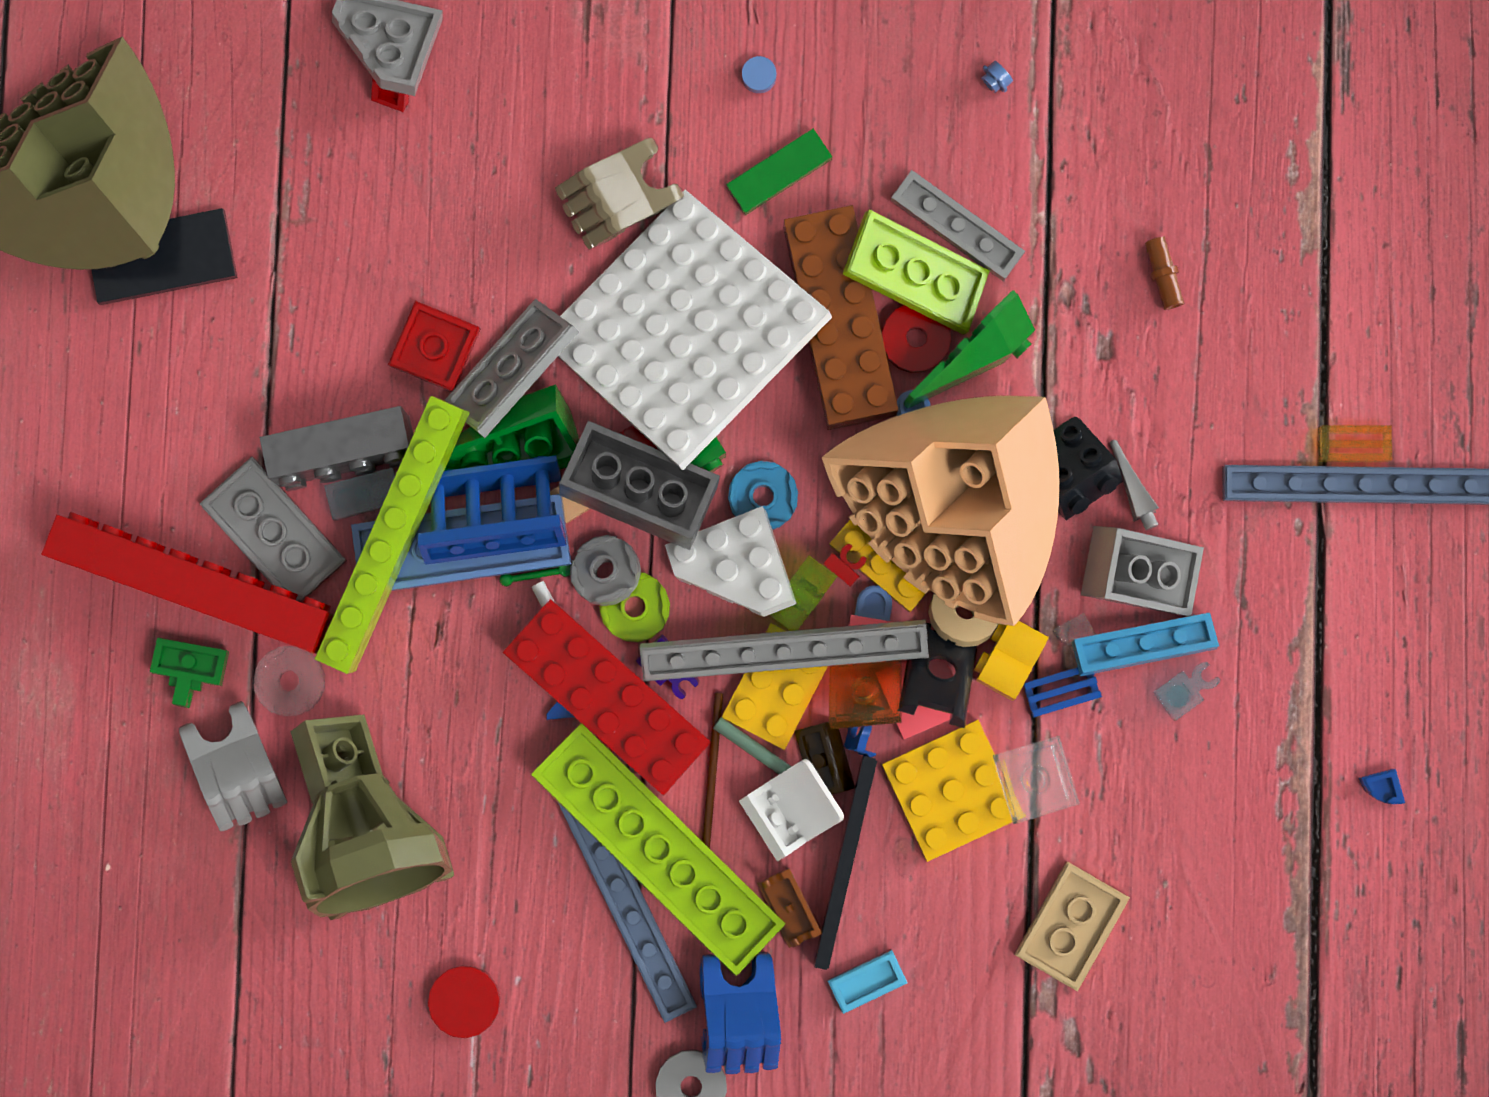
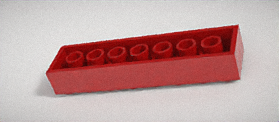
[41,512,334,654]

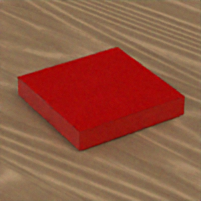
[388,301,481,392]

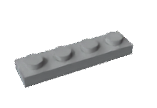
[891,170,1025,282]

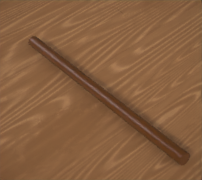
[702,693,723,849]

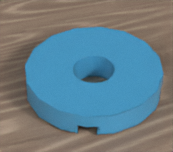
[728,461,798,530]

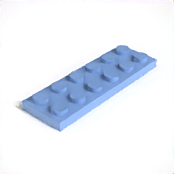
[351,494,572,591]

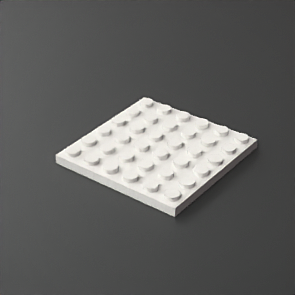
[557,190,832,471]

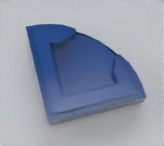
[1359,769,1405,804]

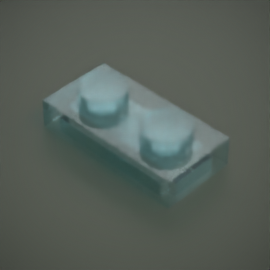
[324,467,396,521]

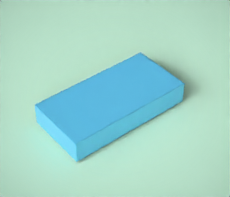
[827,950,907,1014]

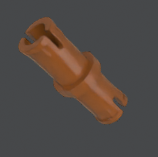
[1145,236,1185,310]

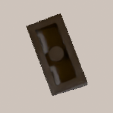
[795,720,855,795]

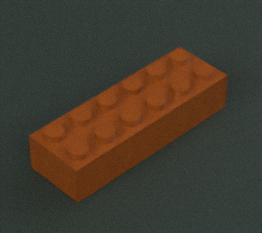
[783,205,898,430]

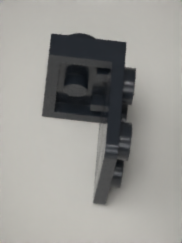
[1053,417,1123,521]

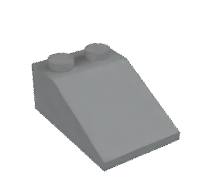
[1081,526,1204,616]

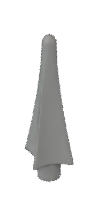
[1110,440,1159,530]

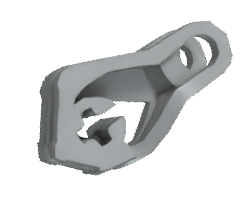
[179,701,287,832]

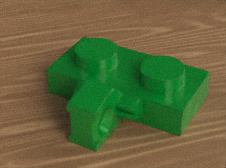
[150,638,229,708]

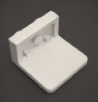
[739,759,844,861]

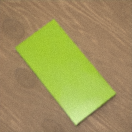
[843,209,990,335]

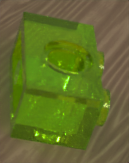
[767,555,838,631]

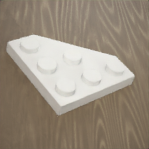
[665,506,797,617]

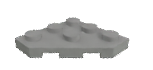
[332,0,443,96]

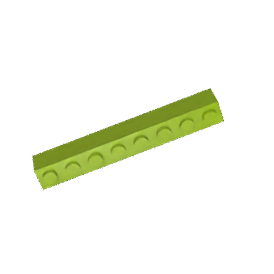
[315,396,470,674]

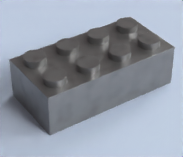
[259,406,413,491]
[559,421,720,550]

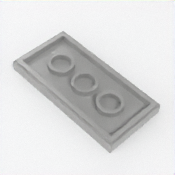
[444,299,579,438]
[200,457,347,602]

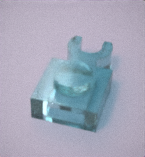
[1153,662,1221,721]

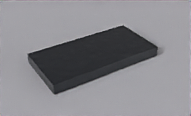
[91,208,238,305]

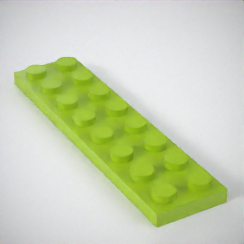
[531,723,786,976]

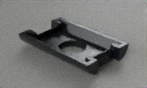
[898,623,977,728]

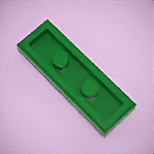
[726,128,832,216]

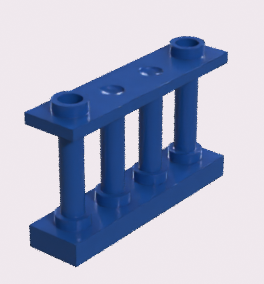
[418,456,566,565]

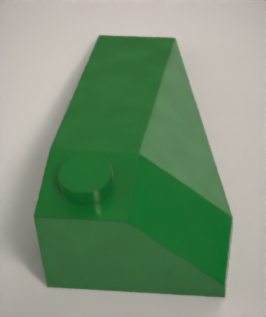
[903,290,1035,409]
[444,384,579,471]

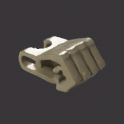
[555,138,684,250]

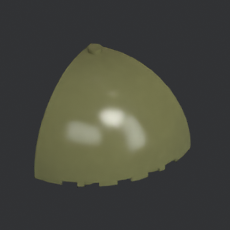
[0,37,175,270]

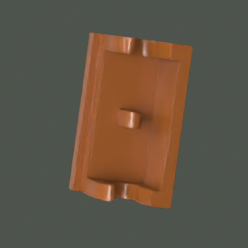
[757,868,822,948]

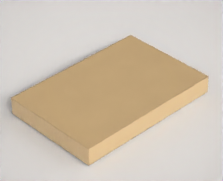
[1014,861,1130,992]

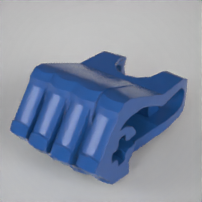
[699,952,781,1074]

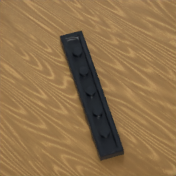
[813,756,877,970]

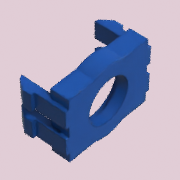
[844,704,887,757]

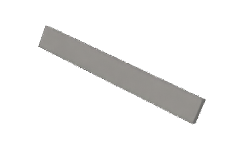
[640,620,929,681]

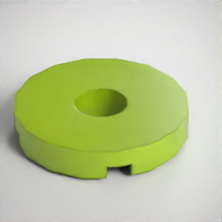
[600,573,670,642]

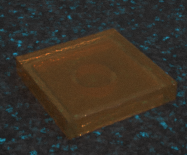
[829,660,902,729]

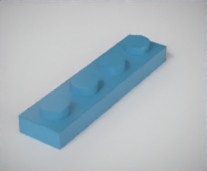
[1071,612,1219,676]

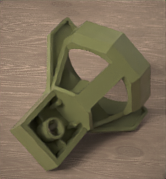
[290,714,454,920]

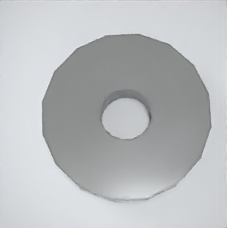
[570,535,641,606]
[656,1050,727,1097]

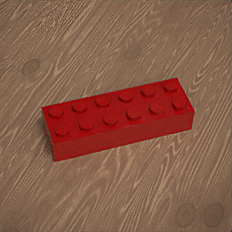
[502,599,711,796]

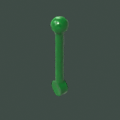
[499,565,571,587]

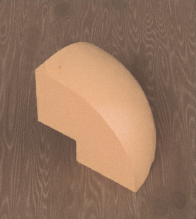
[822,396,1059,626]

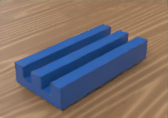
[1023,667,1102,717]

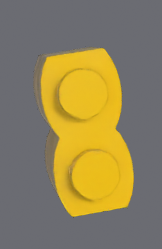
[974,621,1049,701]

